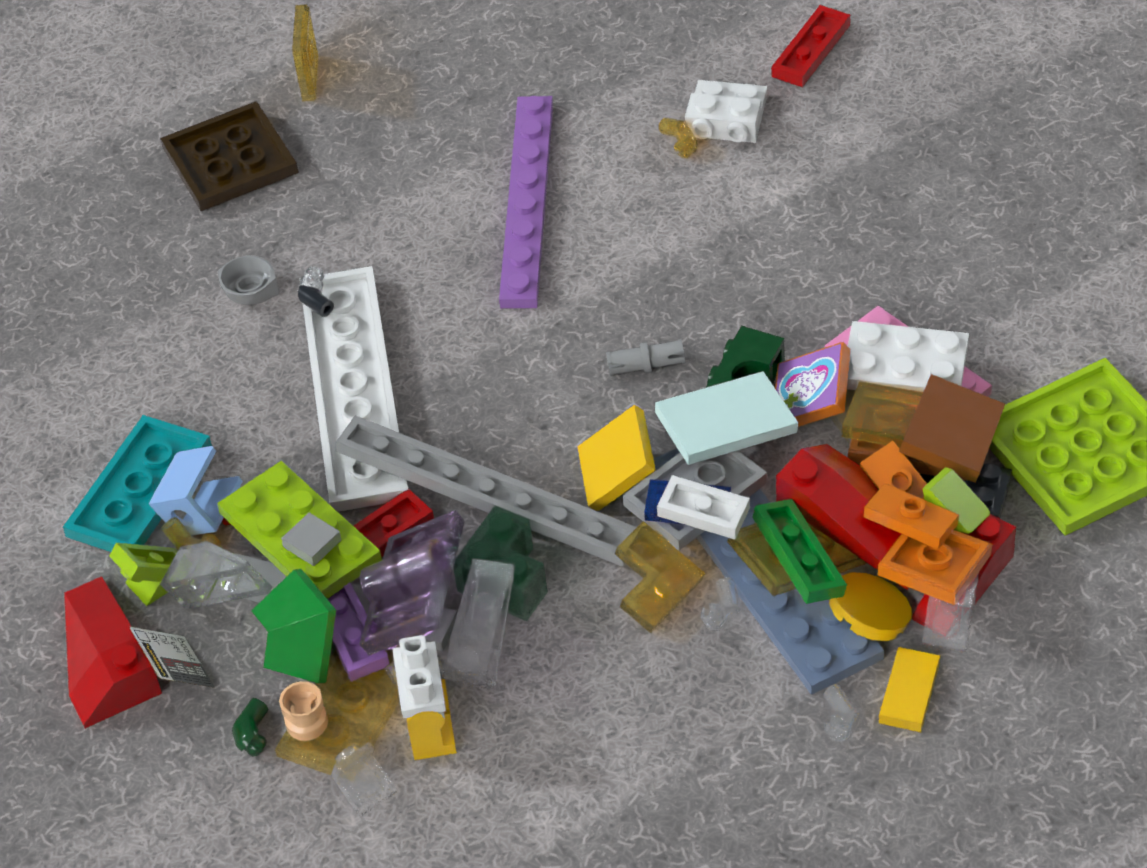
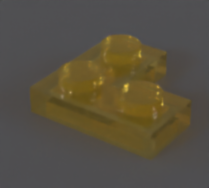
[615,521,706,633]

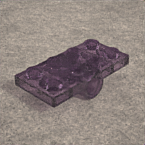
[359,510,465,656]

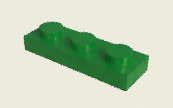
[752,499,847,604]

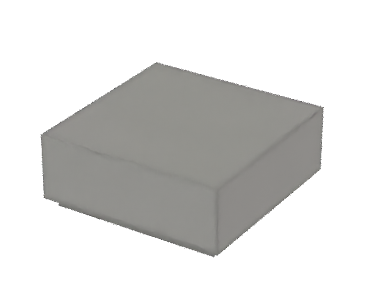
[281,512,341,566]

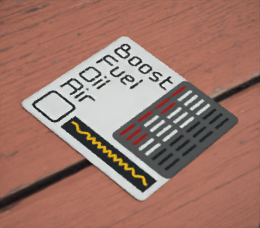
[130,627,214,688]

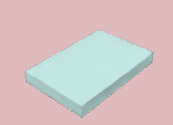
[655,371,798,465]

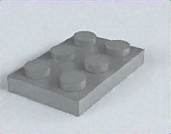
[623,450,767,551]

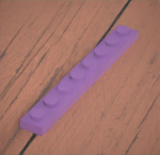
[499,96,553,309]

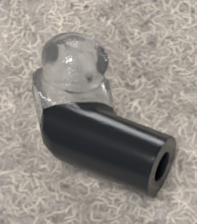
[298,266,334,317]

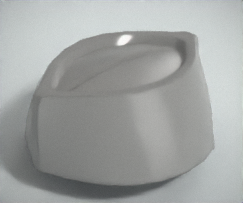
[218,255,279,305]

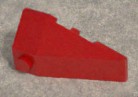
[776,444,909,590]
[64,576,162,728]

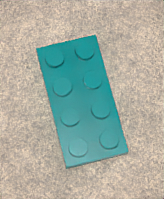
[62,415,212,552]

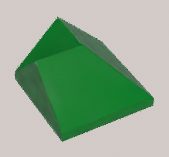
[251,569,336,684]

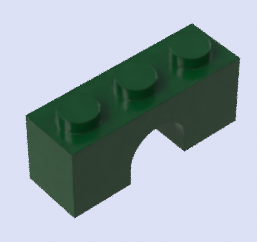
[706,325,785,388]

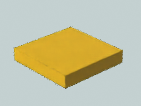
[577,405,656,511]

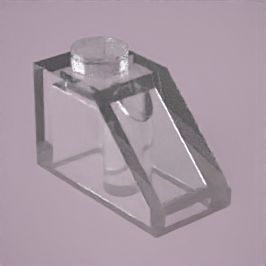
[922,571,980,654]

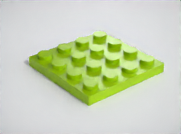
[989,358,1147,536]

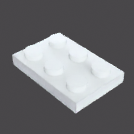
[847,321,969,397]

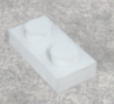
[657,475,750,540]

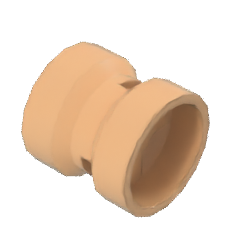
[279,681,328,741]

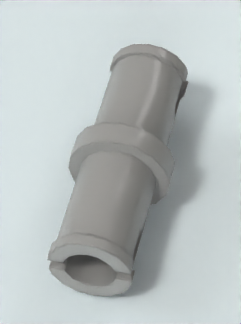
[606,339,686,376]

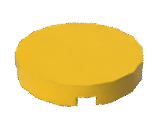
[829,572,912,641]

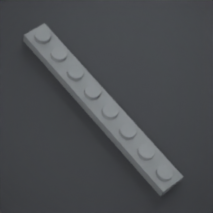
[336,415,641,567]

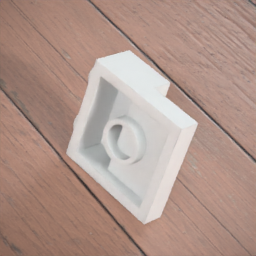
[685,80,767,143]

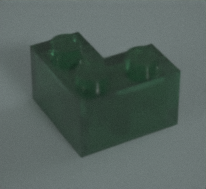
[452,506,548,621]

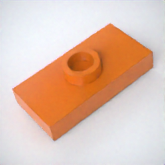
[860,441,927,500]
[864,483,959,549]

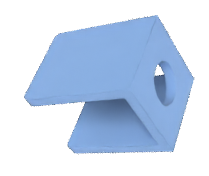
[149,446,243,537]

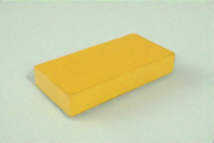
[879,647,940,732]

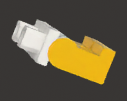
[392,635,457,760]

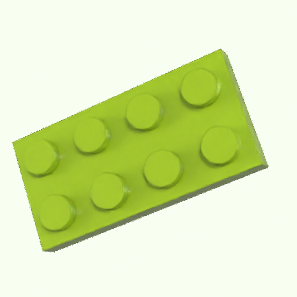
[217,461,382,599]

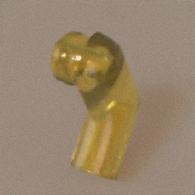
[659,117,698,158]
[161,517,221,561]

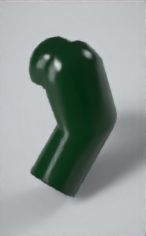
[232,698,269,757]

